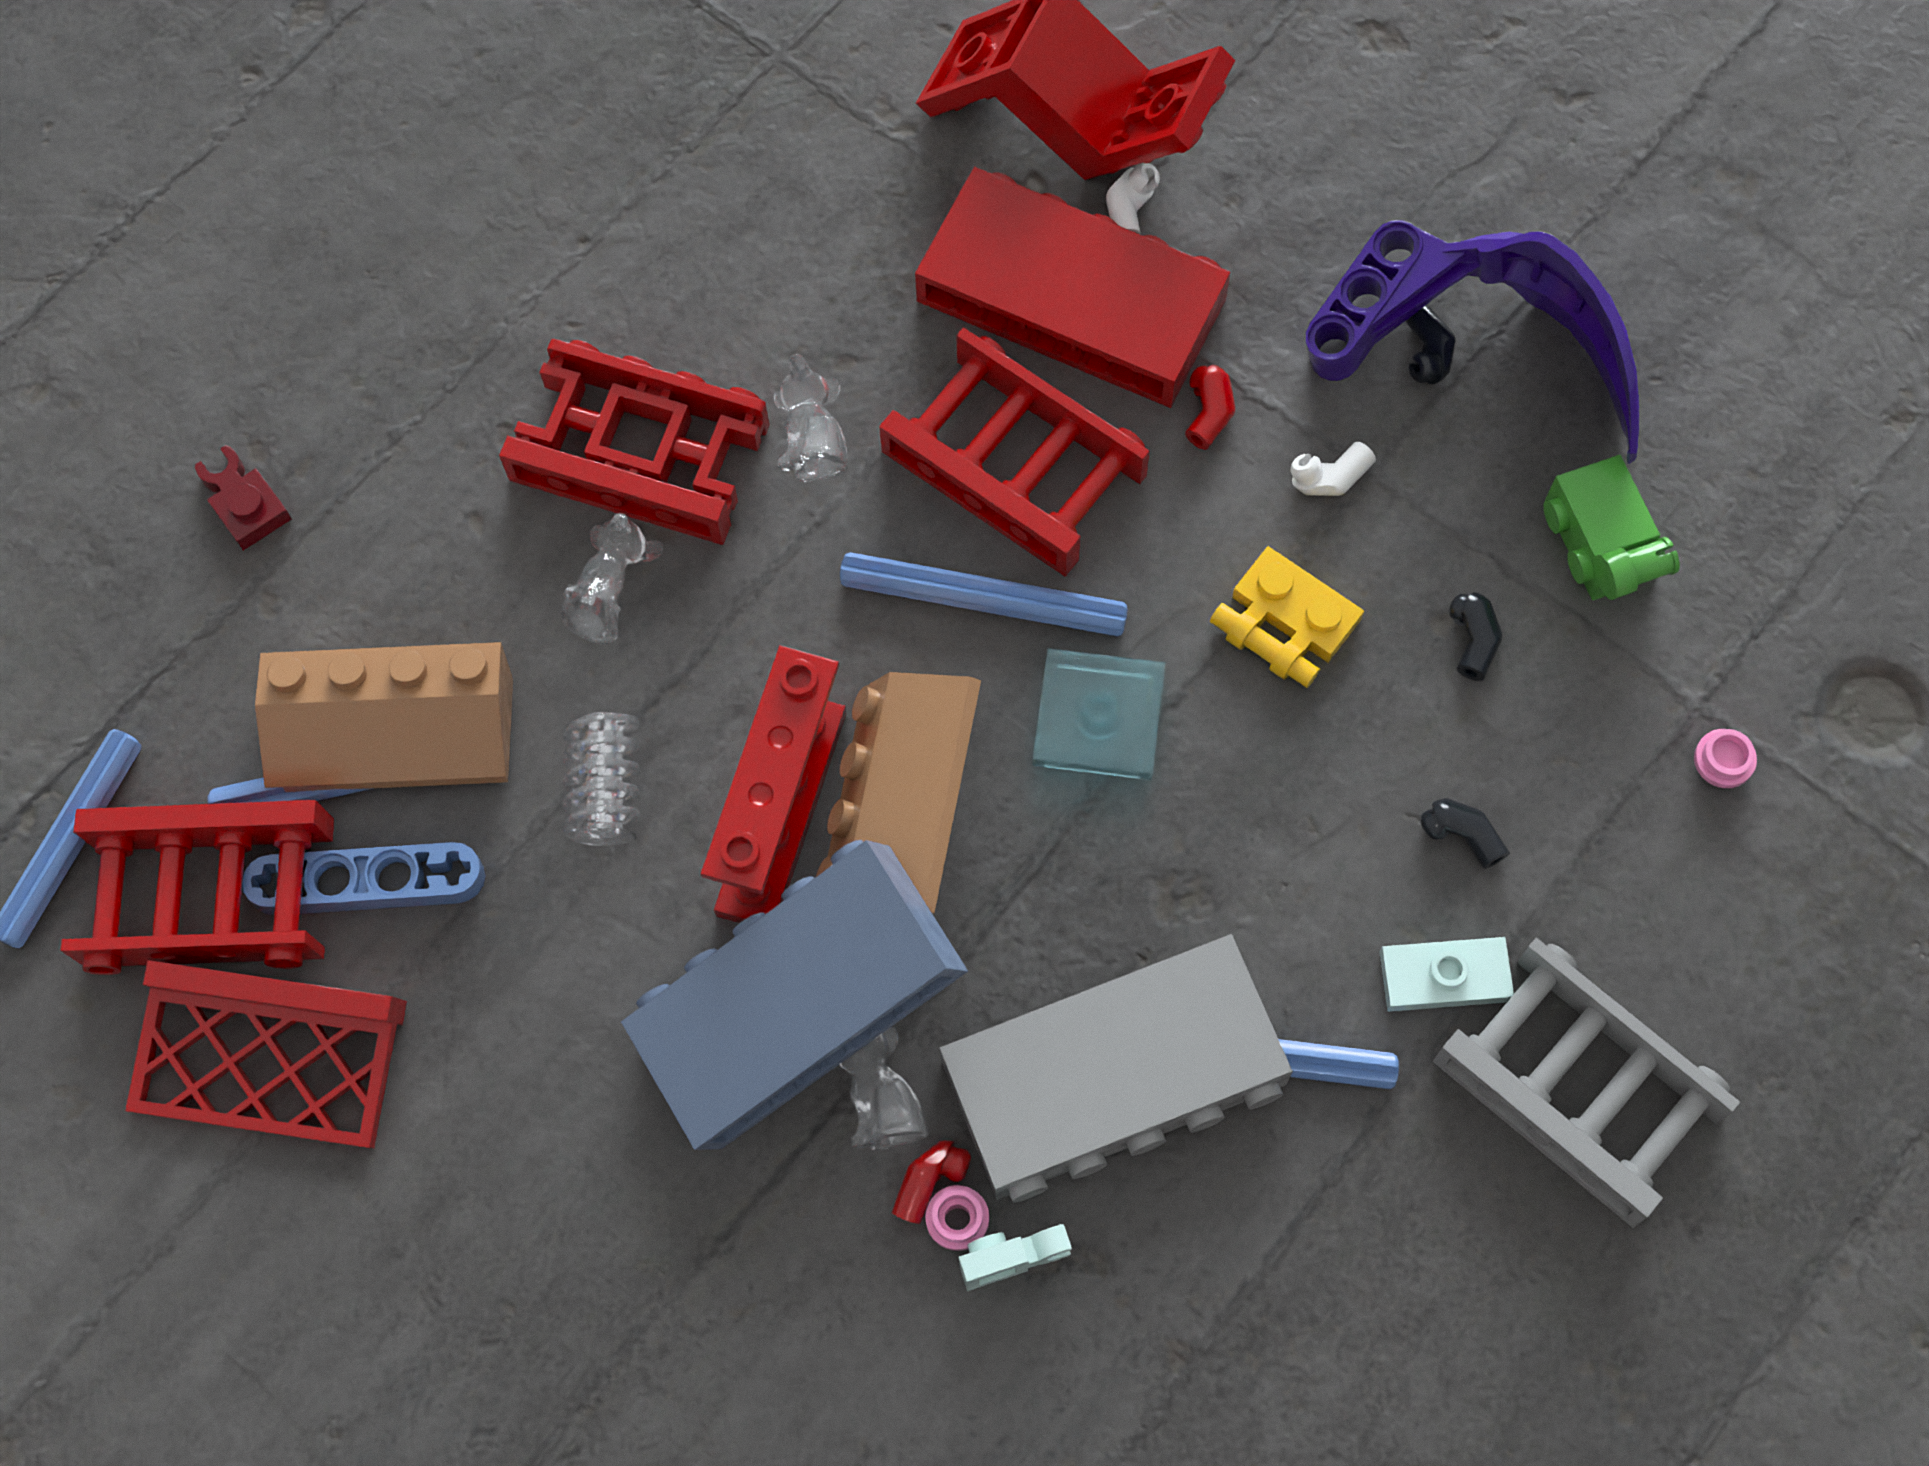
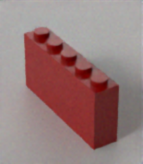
[915,167,1231,408]

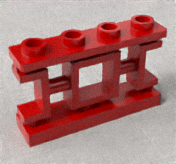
[499,339,770,545]

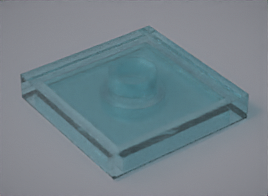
[1033,648,1166,780]

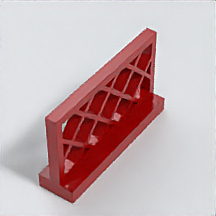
[125,960,407,1148]

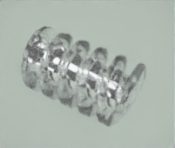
[562,712,640,846]

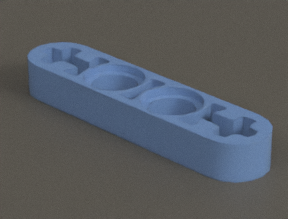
[242,842,486,915]

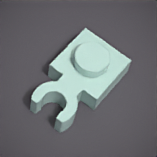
[959,1224,1072,1291]

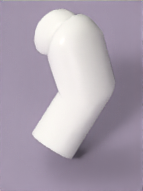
[1106,163,1160,235]
[1290,442,1376,496]

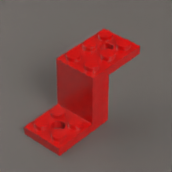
[915,0,1236,180]

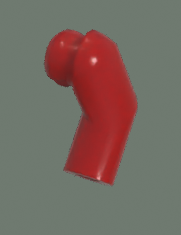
[1185,365,1236,450]
[891,1140,972,1224]

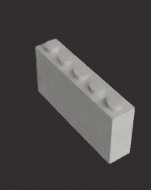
[940,934,1293,1203]

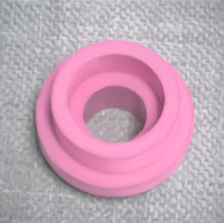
[926,1185,989,1251]

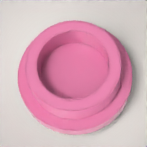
[1694,729,1757,788]

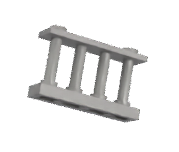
[1433,937,1740,1228]

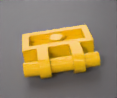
[1210,546,1364,688]

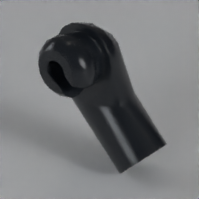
[1406,304,1456,385]
[1449,592,1503,681]
[1420,798,1510,869]

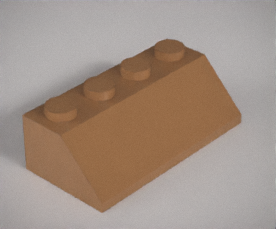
[255,642,513,792]
[816,672,981,914]

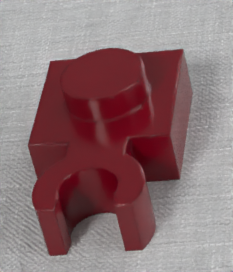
[195,445,292,551]

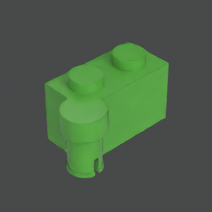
[1543,454,1680,601]

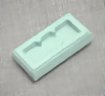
[1379,937,1514,1012]

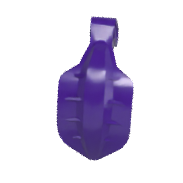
[1306,220,1639,464]

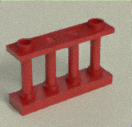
[879,327,1150,577]
[700,645,847,923]
[60,800,334,975]

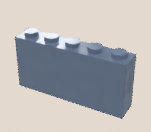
[621,840,968,1150]

